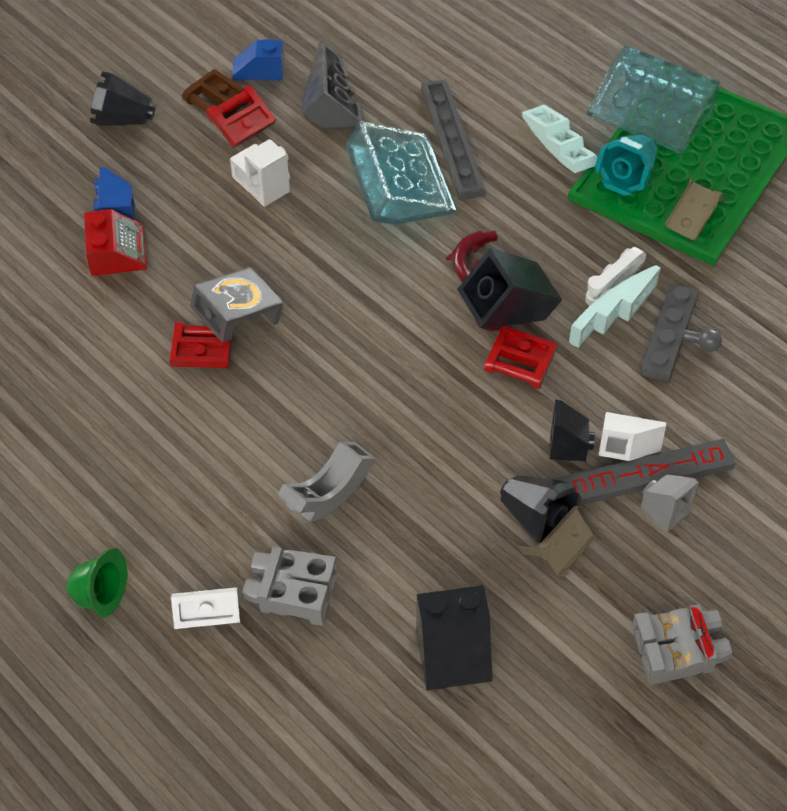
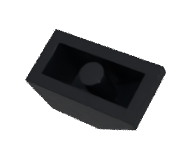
[550,400,595,462]

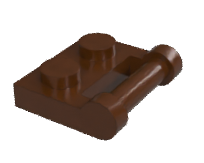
[182,69,248,119]

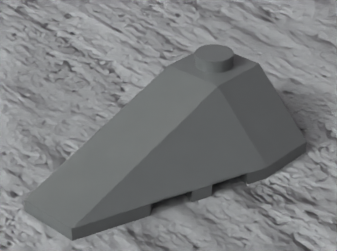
[302,41,362,128]

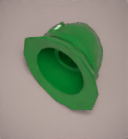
[65,548,128,619]

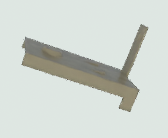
[664,178,724,241]
[517,506,597,577]

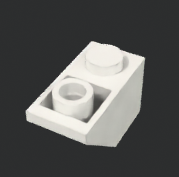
[599,412,666,461]

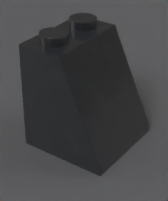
[457,247,562,329]
[416,585,492,690]

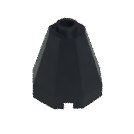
[90,71,156,126]
[500,475,581,544]

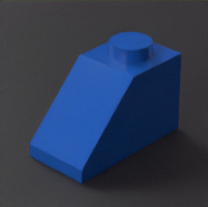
[232,39,284,80]

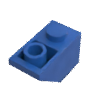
[93,167,135,220]

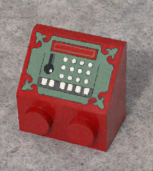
[84,209,147,276]

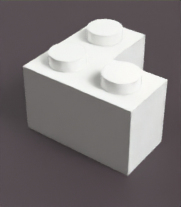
[230,139,290,207]

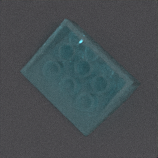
[587,45,720,154]
[345,121,456,225]

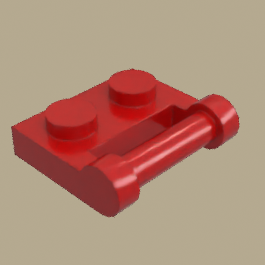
[206,85,276,148]
[169,322,234,368]
[484,326,557,389]

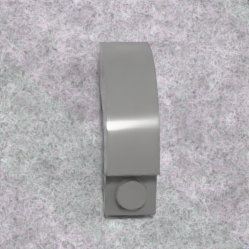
[278,442,376,522]

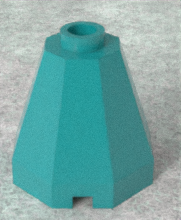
[595,134,657,196]

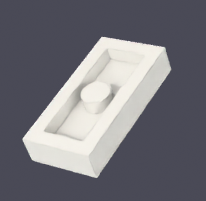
[171,588,240,629]

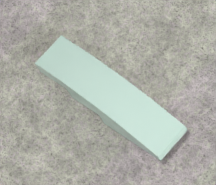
[522,105,597,173]
[569,265,660,348]

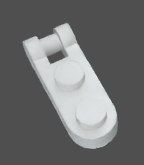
[585,246,646,305]

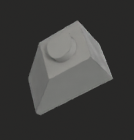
[640,475,699,532]

